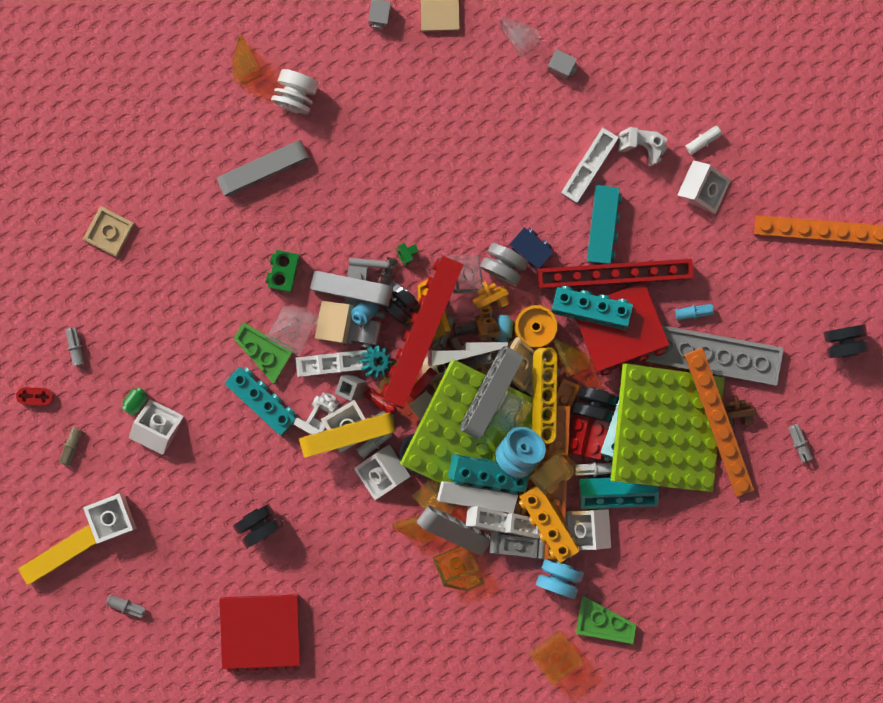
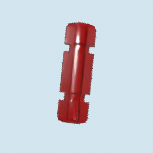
[364,387,397,416]

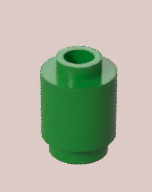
[121,387,149,416]

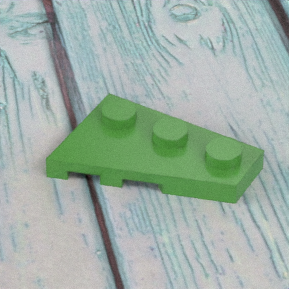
[234,322,293,384]
[576,595,636,644]

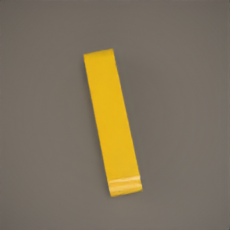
[532,348,557,444]
[299,412,396,458]
[18,525,97,586]

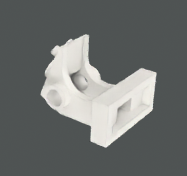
[618,127,667,166]
[294,392,340,434]

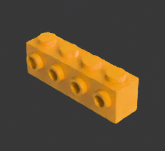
[519,482,581,563]

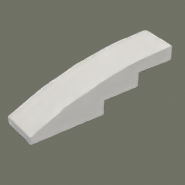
[296,349,377,377]

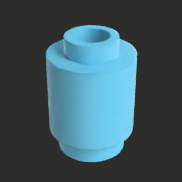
[351,301,379,325]
[494,315,514,342]

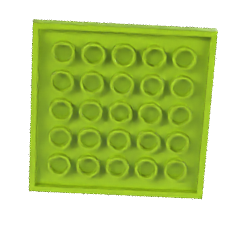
[400,359,546,490]
[611,364,725,492]

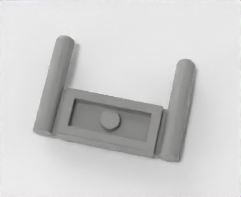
[345,258,391,319]
[490,531,545,559]

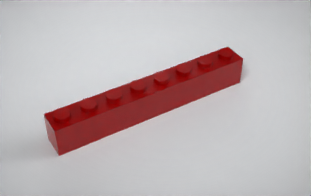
[380,255,464,409]
[537,259,693,290]

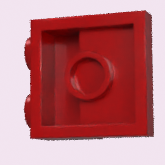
[568,414,611,460]

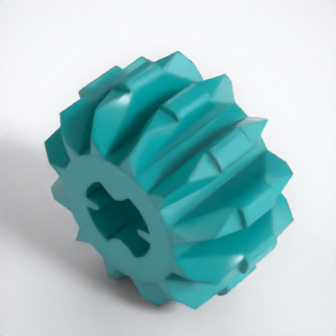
[359,346,393,379]

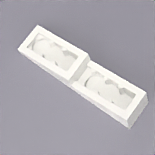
[561,127,619,202]
[428,342,508,367]
[437,481,518,513]
[466,506,540,539]

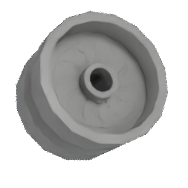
[480,243,529,286]

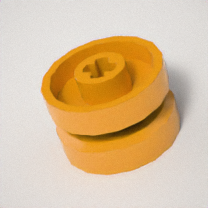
[514,305,557,349]

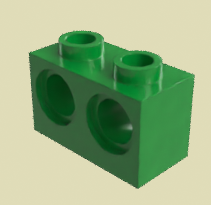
[266,250,300,293]

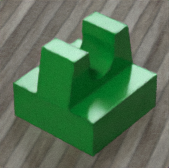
[395,243,419,266]

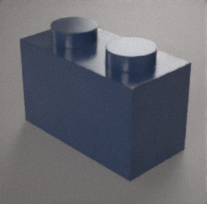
[509,227,553,270]

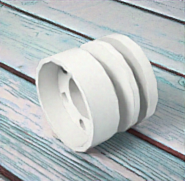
[271,69,319,114]

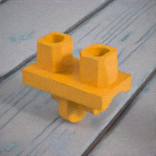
[472,281,509,311]

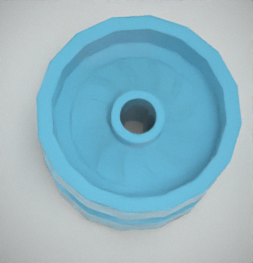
[495,427,546,478]
[535,559,584,599]

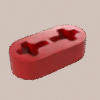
[409,367,437,400]
[16,387,54,406]

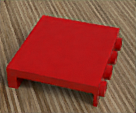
[574,282,669,376]
[220,594,301,672]

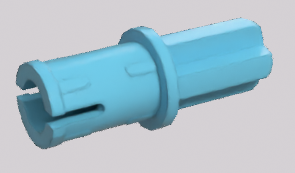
[675,304,714,321]

